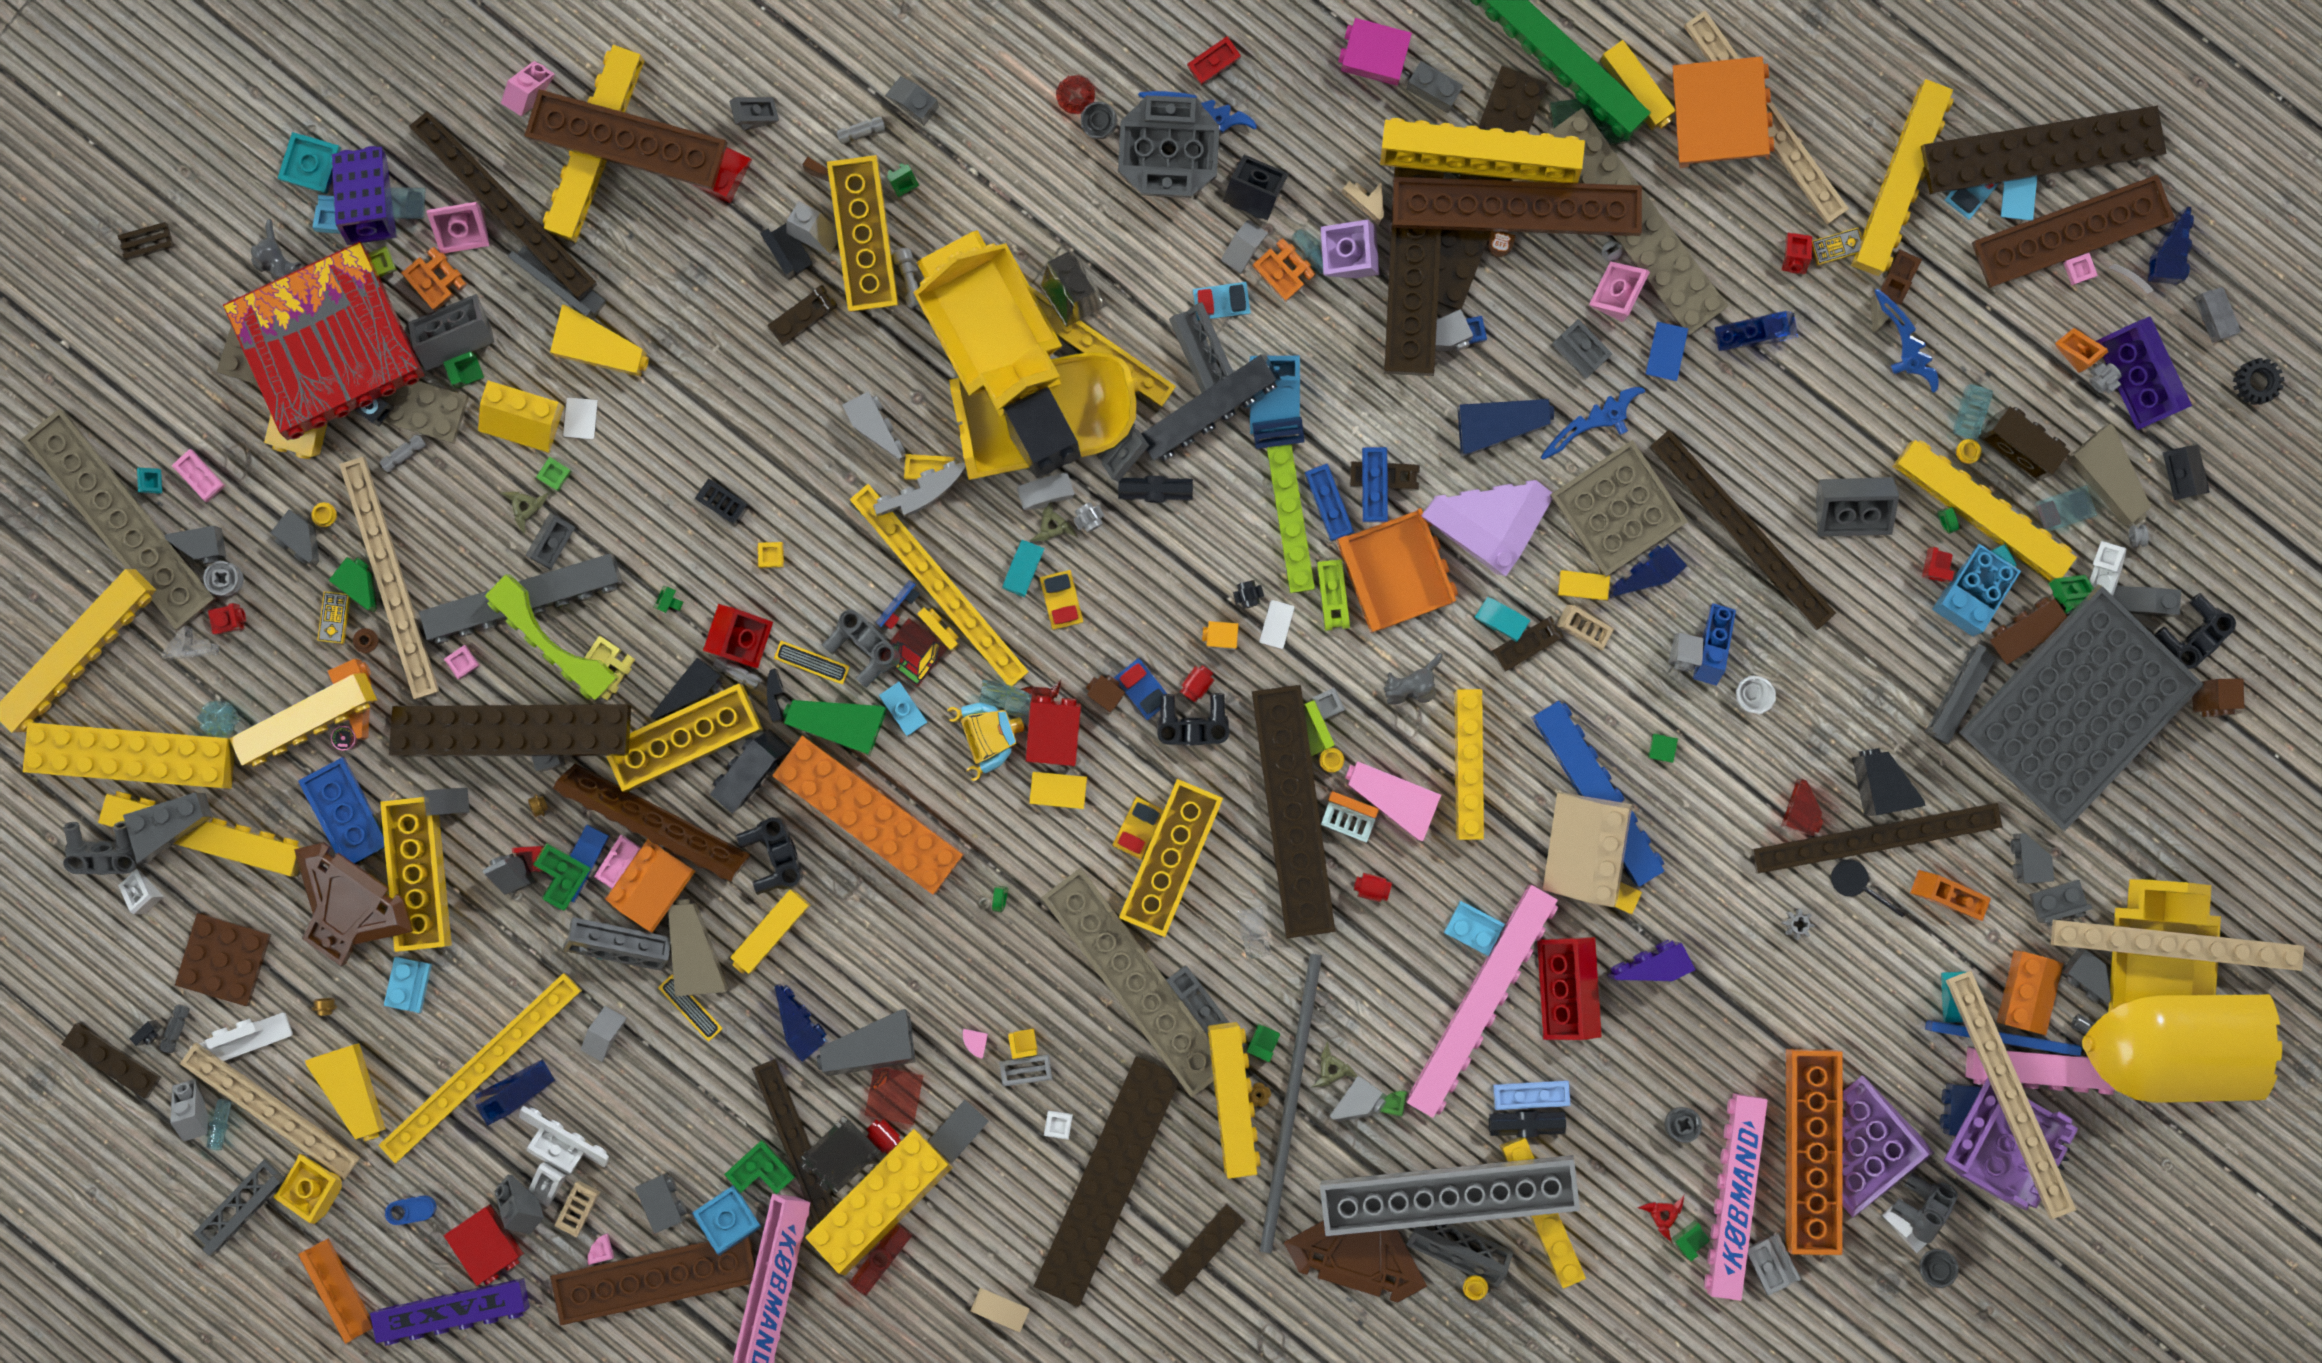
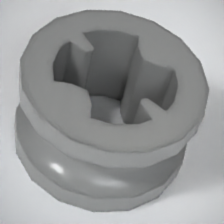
[2129,525,2149,548]

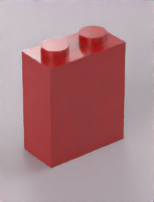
[1025,696,1082,766]
[443,1204,524,1286]

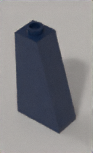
[1457,399,1554,457]

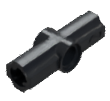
[1118,475,1193,503]
[1488,1110,1566,1137]

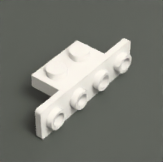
[190,1013,293,1061]
[519,1106,609,1176]

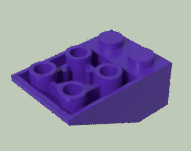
[1607,939,1695,981]

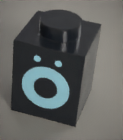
[354,397,394,427]

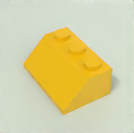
[478,380,564,453]

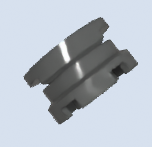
[1664,1107,1702,1143]

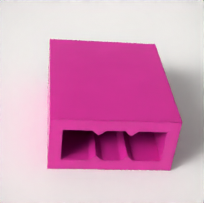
[1338,18,1412,86]

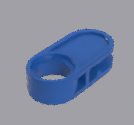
[385,1195,437,1225]

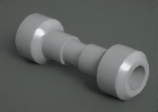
[892,248,921,309]

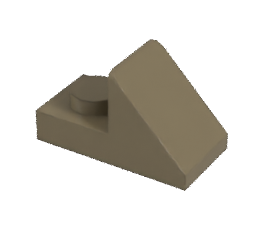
[1870,294,1917,332]

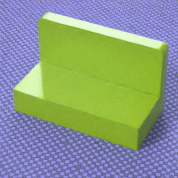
[1304,700,1335,756]

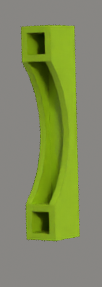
[485,574,619,700]

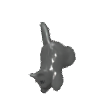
[251,219,301,281]
[1384,653,1443,705]

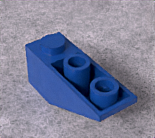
[1693,603,1736,686]

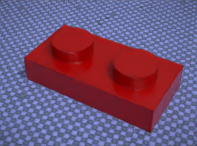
[1187,36,1241,86]

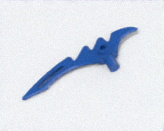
[1138,91,1257,133]
[1875,289,1939,393]
[1541,387,1645,460]

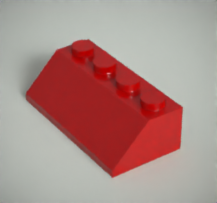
[1537,937,1602,1040]

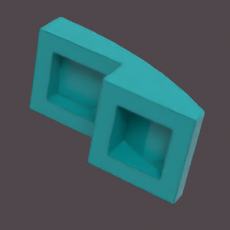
[1002,539,1045,598]
[1474,597,1531,642]

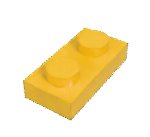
[917,607,959,652]

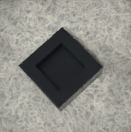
[129,1020,162,1046]

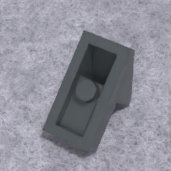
[729,97,779,130]

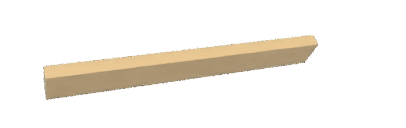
[180,1042,361,1180]

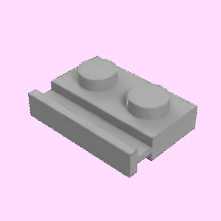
[1747,1233,1801,1296]

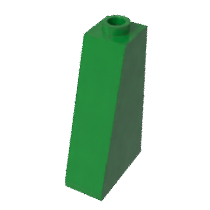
[782,700,888,755]

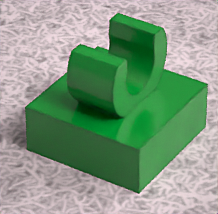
[886,163,919,198]
[653,585,684,613]

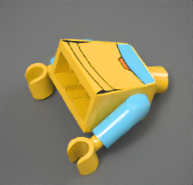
[947,702,1024,781]

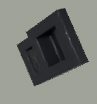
[767,668,785,723]

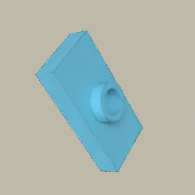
[879,681,928,737]

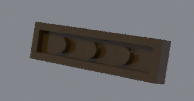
[61,1023,161,1099]
[1160,1203,1245,1296]

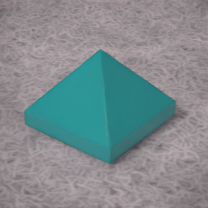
[137,467,162,494]

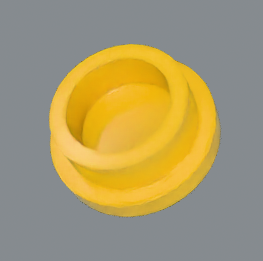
[1956,439,1982,464]
[311,502,337,527]
[1319,748,1344,773]
[1463,1275,1488,1300]

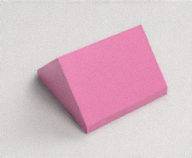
[427,202,489,254]
[1589,261,1650,322]

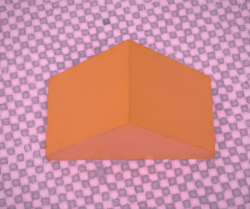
[2055,328,2108,373]

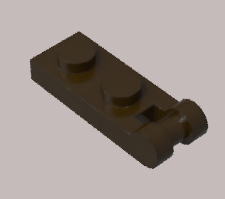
[767,285,838,346]
[1350,461,1420,491]
[1492,616,1564,672]

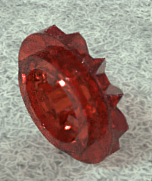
[1056,74,1095,114]

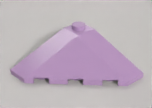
[1421,480,1552,576]

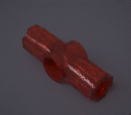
[849,1223,913,1296]

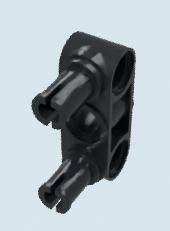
[2154,593,2236,669]
[1157,693,1230,746]
[736,817,803,895]

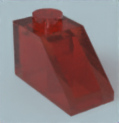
[1781,779,1823,836]

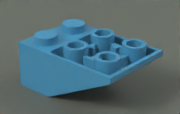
[1249,355,1300,434]
[1932,544,2021,637]

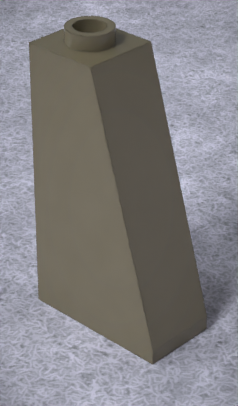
[2066,423,2151,526]
[668,899,729,996]

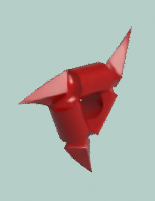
[1637,1194,1685,1243]

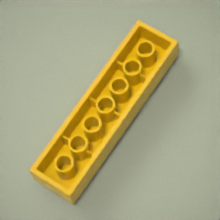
[1380,118,1585,183]
[23,722,235,789]

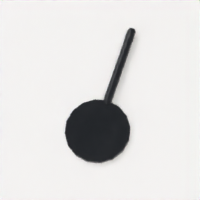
[1831,860,1905,917]

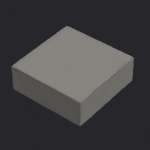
[1312,687,1345,720]

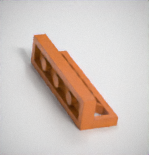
[298,1238,373,1344]

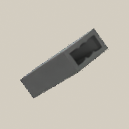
[817,1009,916,1076]

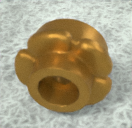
[527,794,548,817]
[312,998,337,1016]
[1248,1082,1271,1107]

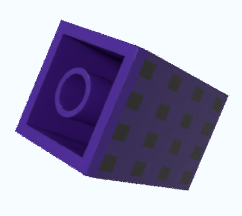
[332,146,397,245]

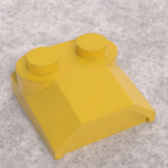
[273,1154,342,1224]

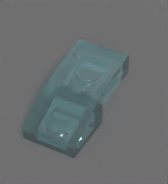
[979,680,1032,717]

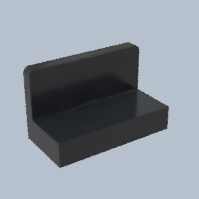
[760,223,813,279]
[2163,445,2210,500]

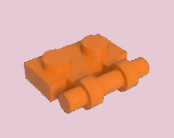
[1252,238,1316,302]
[401,247,467,311]

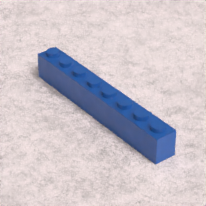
[1531,701,1664,887]

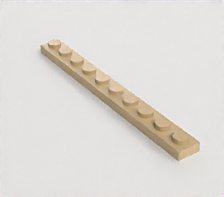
[1684,10,1849,225]
[339,457,440,700]
[2051,920,2304,971]
[1946,971,2076,1220]

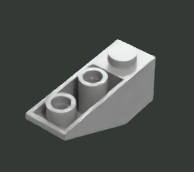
[842,391,905,462]

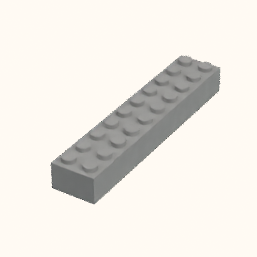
[1320,1155,1580,1236]

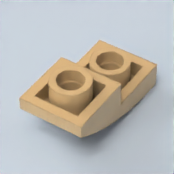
[970,1288,1030,1332]

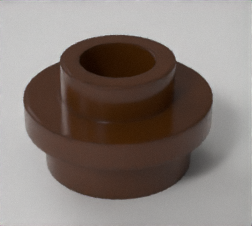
[353,628,379,653]

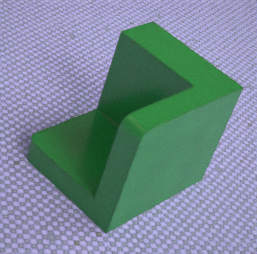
[443,352,484,389]
[1246,1023,1280,1062]
[1671,1220,1710,1262]

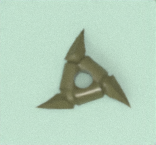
[500,492,549,535]
[1029,502,1078,541]
[1310,1041,1358,1088]

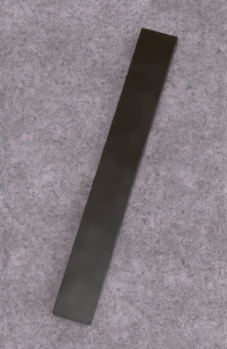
[752,1058,836,1226]

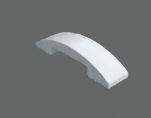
[2089,541,2127,596]

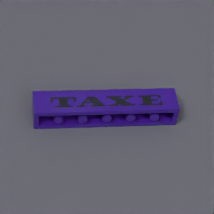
[370,1278,530,1346]

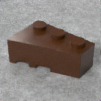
[1989,594,2068,665]
[2192,678,2245,717]

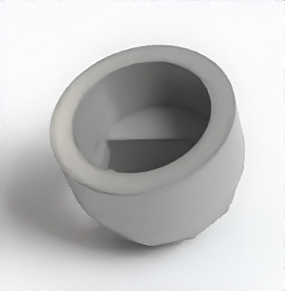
[1602,241,1622,262]

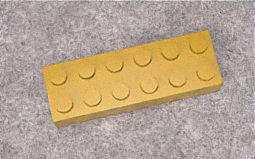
[827,155,899,312]
[606,684,763,792]
[1119,779,1223,937]
[380,797,452,952]
[805,1129,953,1276]

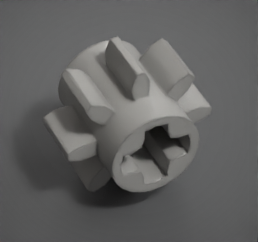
[2089,363,2122,394]
[1073,502,1104,533]
[1781,909,1815,940]

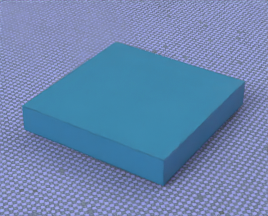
[692,1185,761,1256]

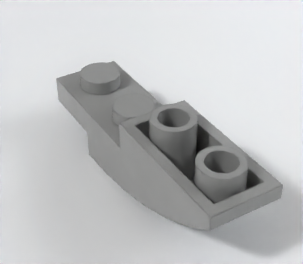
[873,460,966,518]

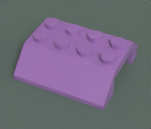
[1944,1077,2078,1210]

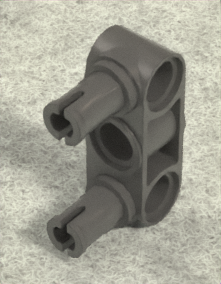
[821,609,901,688]
[63,821,138,875]
[1890,1172,1958,1243]

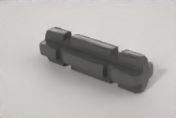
[159,1004,190,1053]

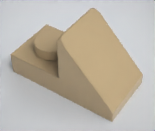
[1342,181,1384,225]

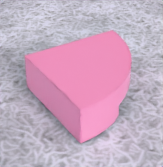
[963,1029,988,1059]
[588,1233,614,1265]

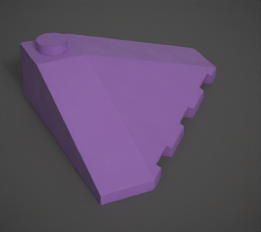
[1842,1075,1935,1218]

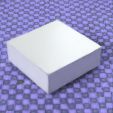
[1044,1110,1073,1140]

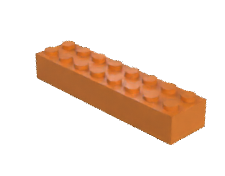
[772,736,965,895]
[1785,1049,1843,1255]

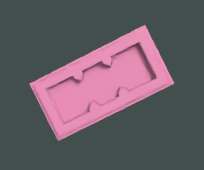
[172,449,226,503]
[594,835,641,888]

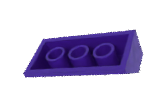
[2096,316,2192,430]

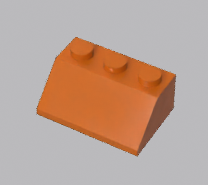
[605,839,696,933]
[1996,950,2064,1036]

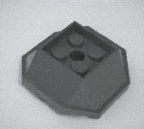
[1118,95,1219,198]

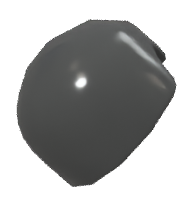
[1081,101,1118,139]
[1919,1249,1959,1288]

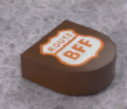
[1488,231,1516,257]

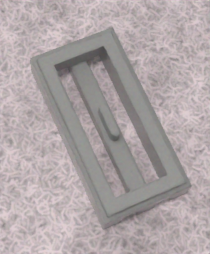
[999,1054,1052,1086]

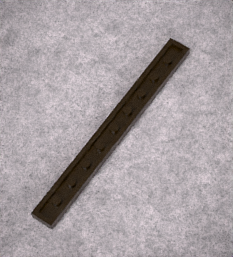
[409,111,597,301]
[1649,430,1836,630]
[1751,803,2003,874]

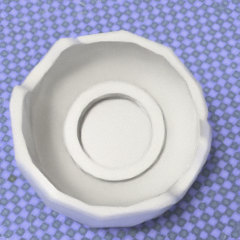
[1736,676,1776,714]

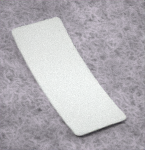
[2109,264,2153,294]

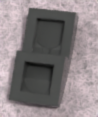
[424,788,470,816]

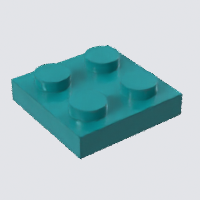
[277,132,342,194]

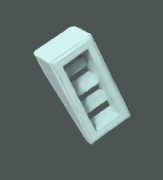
[1320,801,1375,843]

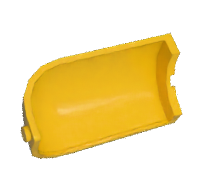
[949,352,1139,480]
[2082,994,2282,1103]

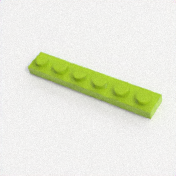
[1267,444,1315,594]

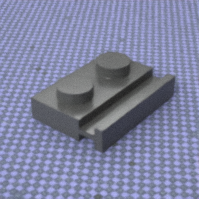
[1551,319,1612,380]
[1097,423,1149,482]

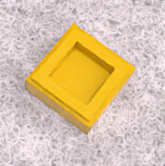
[758,542,784,568]

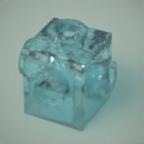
[196,701,241,737]

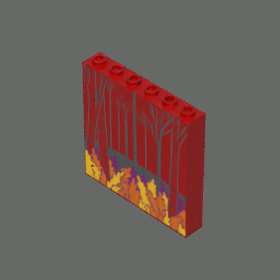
[223,241,425,440]

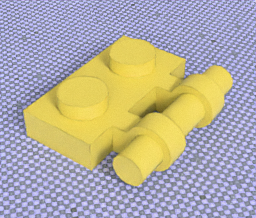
[584,636,635,701]

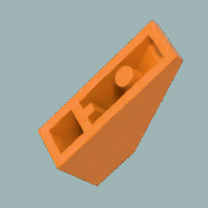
[327,659,371,740]
[1910,870,1991,921]

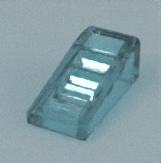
[1952,384,1993,440]

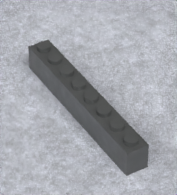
[419,554,623,644]

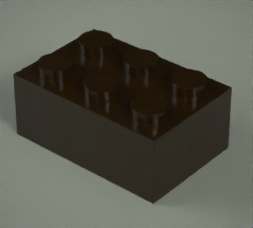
[1979,406,2070,481]

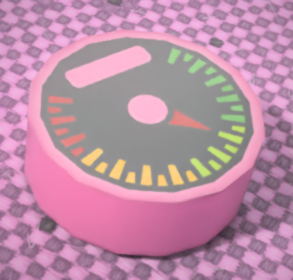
[331,726,358,751]

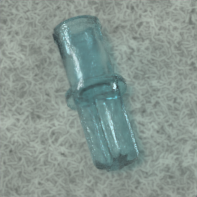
[1292,229,1323,274]
[206,1099,231,1150]

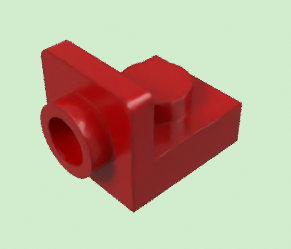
[1782,232,1812,274]
[208,603,246,635]

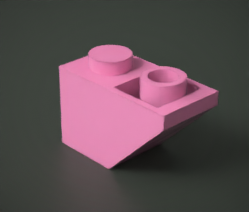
[501,61,555,116]

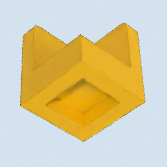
[1008,1028,1038,1059]

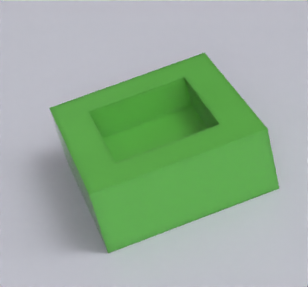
[536,457,572,492]

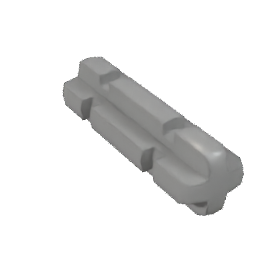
[837,117,885,144]
[380,435,426,472]
[713,657,761,689]

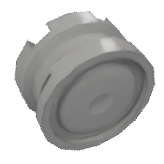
[203,561,244,597]

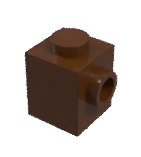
[1086,674,1126,713]

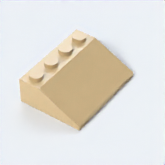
[1543,792,1632,907]

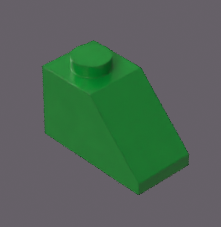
[329,557,377,612]

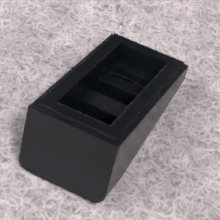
[695,478,750,526]

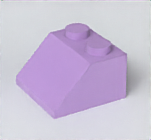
[1321,220,1379,278]

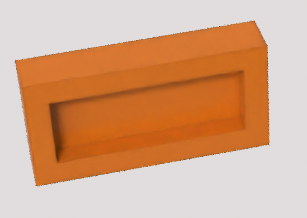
[1327,791,1379,818]

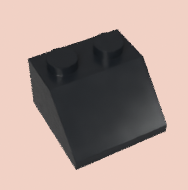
[1222,154,1289,221]

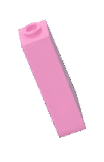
[1345,761,1441,841]

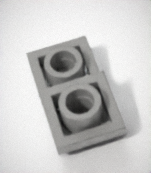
[1017,473,1075,511]

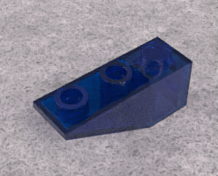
[2148,207,2194,285]
[1715,311,1798,351]
[1609,544,1687,598]
[775,983,828,1062]
[475,1059,555,1126]

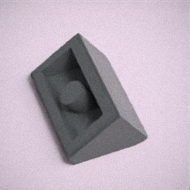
[526,513,575,570]

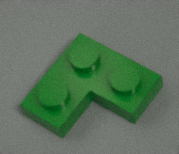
[533,842,591,911]
[724,1139,796,1194]

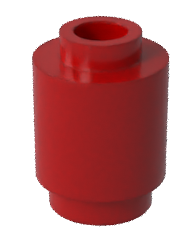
[1180,665,1215,703]
[1353,873,1392,902]
[866,1119,902,1155]

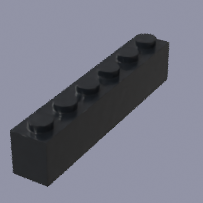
[1141,354,1282,462]

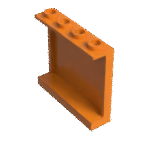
[1673,56,1774,168]
[1336,508,1458,633]

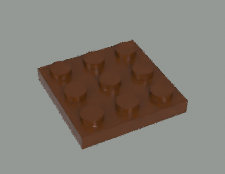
[175,913,271,1006]

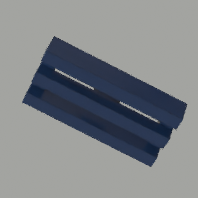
[1252,416,1305,449]

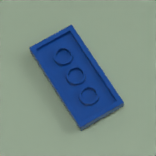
[298,757,385,864]

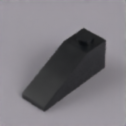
[650,658,724,720]

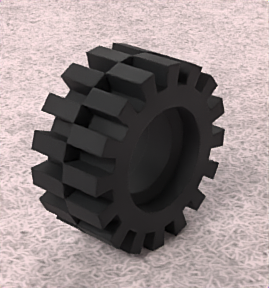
[2233,358,2285,405]

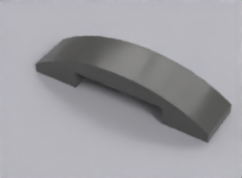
[1166,965,1246,1047]

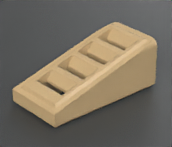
[1556,605,1614,651]
[555,1181,601,1237]

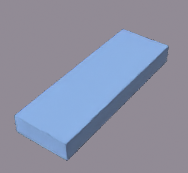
[1493,1080,1570,1110]

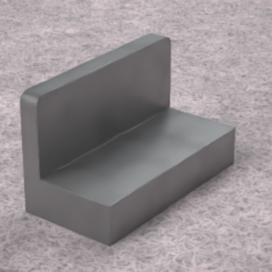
[2194,287,2241,343]

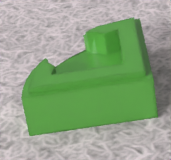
[1380,1091,1407,1116]

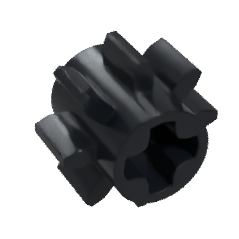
[1233,580,1264,609]

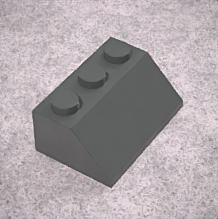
[408,294,495,371]
[1816,477,1899,537]

